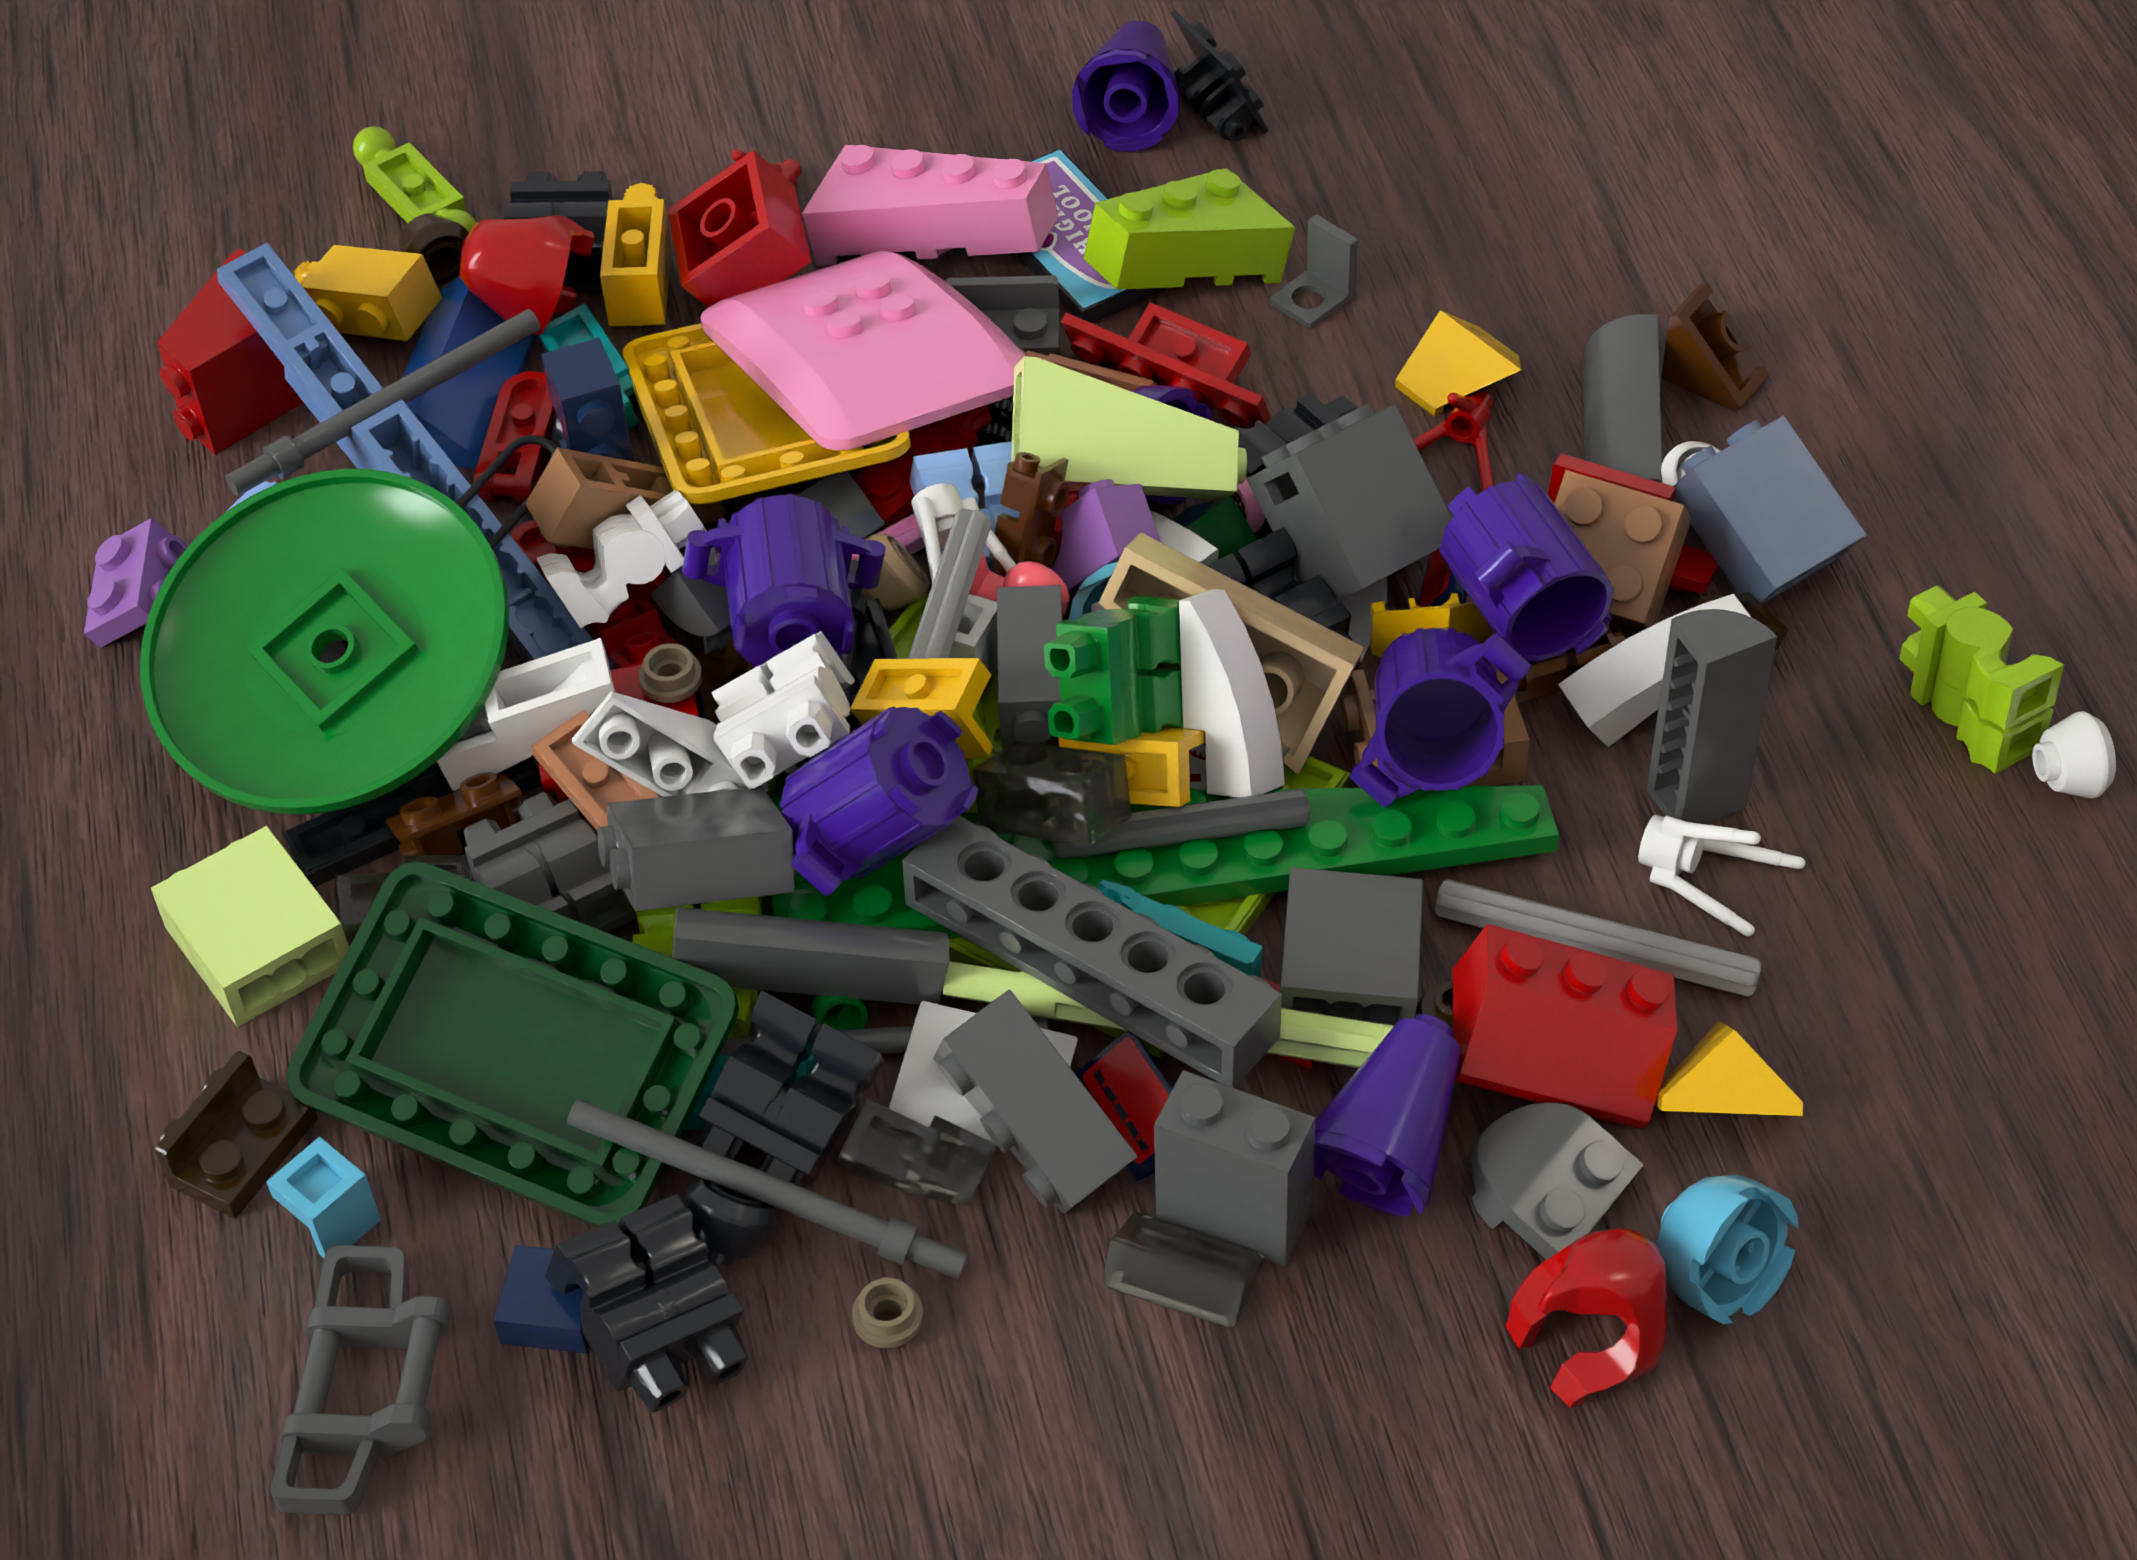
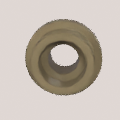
[638,643,703,703]
[852,1278,924,1348]

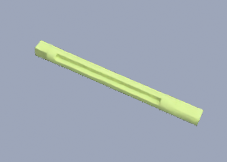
[943,961,1394,1068]

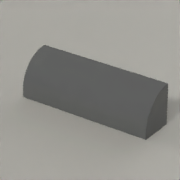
[1583,314,1662,483]
[650,472,885,637]
[1646,609,1777,824]
[671,907,949,1005]

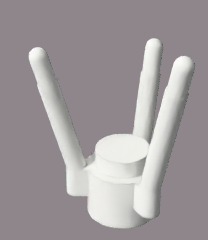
[911,483,1016,584]
[1638,814,1806,936]

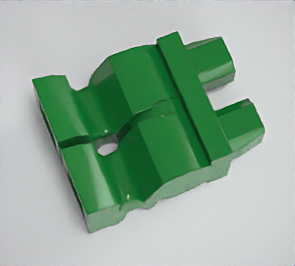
[1044,596,1183,745]

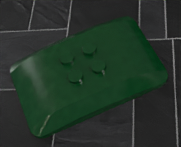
[286,861,739,1227]

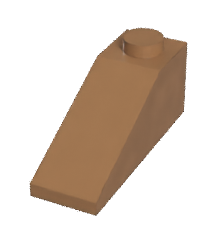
[525,447,727,549]

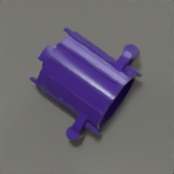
[1439,472,1614,662]
[682,494,886,667]
[1350,627,1531,808]
[780,706,979,896]

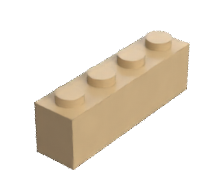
[1099,532,1365,775]

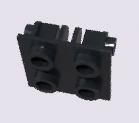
[1171,10,1269,141]

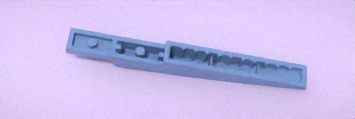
[217,243,613,670]

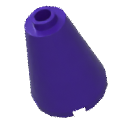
[1072,21,1180,152]
[1314,1014,1461,1217]

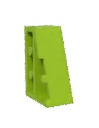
[1083,168,1295,290]

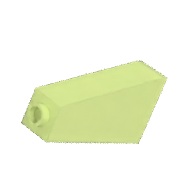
[1011,356,1247,499]

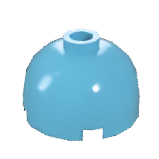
[1657,1175,1798,1324]

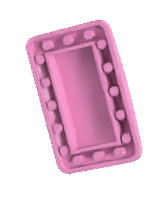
[700,251,1025,450]

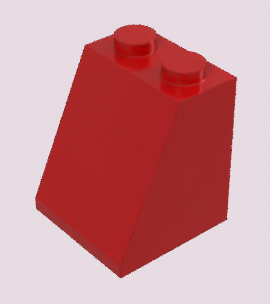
[157,248,304,455]

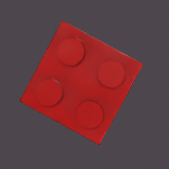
[667,150,812,307]

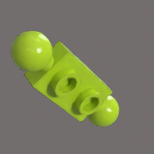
[353,126,476,245]

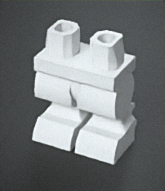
[536,490,707,629]
[712,631,855,790]

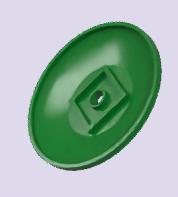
[140,469,510,814]

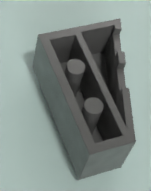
[933,989,1138,1214]

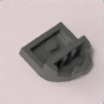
[1467,1103,1644,1260]

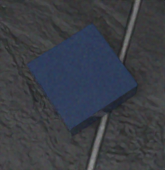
[493,1245,589,1354]

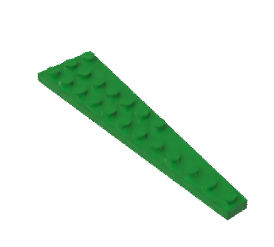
[769,785,1559,939]

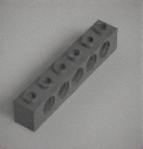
[902,816,1282,1088]

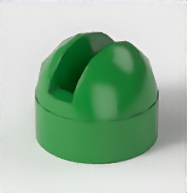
[811,995,868,1030]

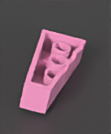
[802,145,1058,266]

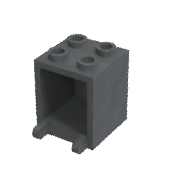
[1246,403,1454,599]

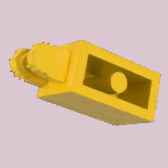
[600,182,672,326]
[294,245,442,341]

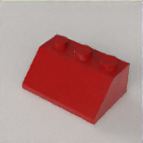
[1452,924,1678,1130]

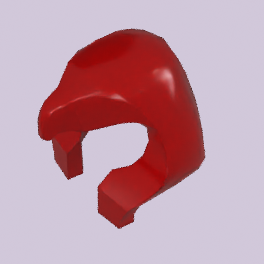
[459,215,595,335]
[1505,1229,1668,1408]

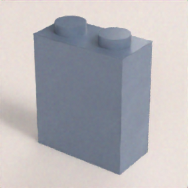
[1674,415,1867,604]

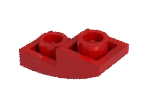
[586,593,680,669]

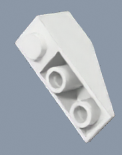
[572,691,769,797]

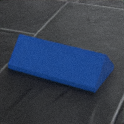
[402,277,537,469]

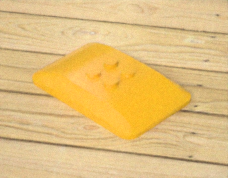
[623,323,911,504]

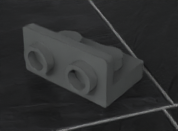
[945,275,1060,356]

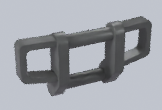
[270,1245,452,1515]

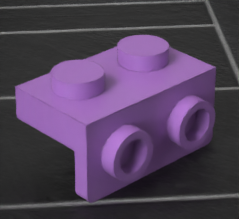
[84,518,188,648]

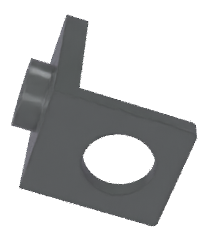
[1270,214,1358,329]

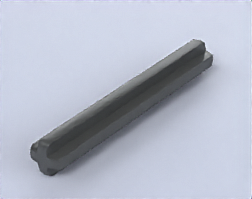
[1051,789,1310,859]

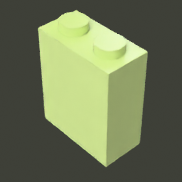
[151,826,349,1028]

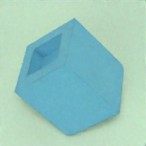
[266,1136,382,1258]

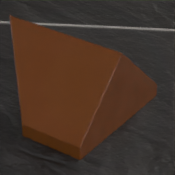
[1661,282,1769,411]

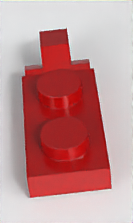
[853,404,992,530]

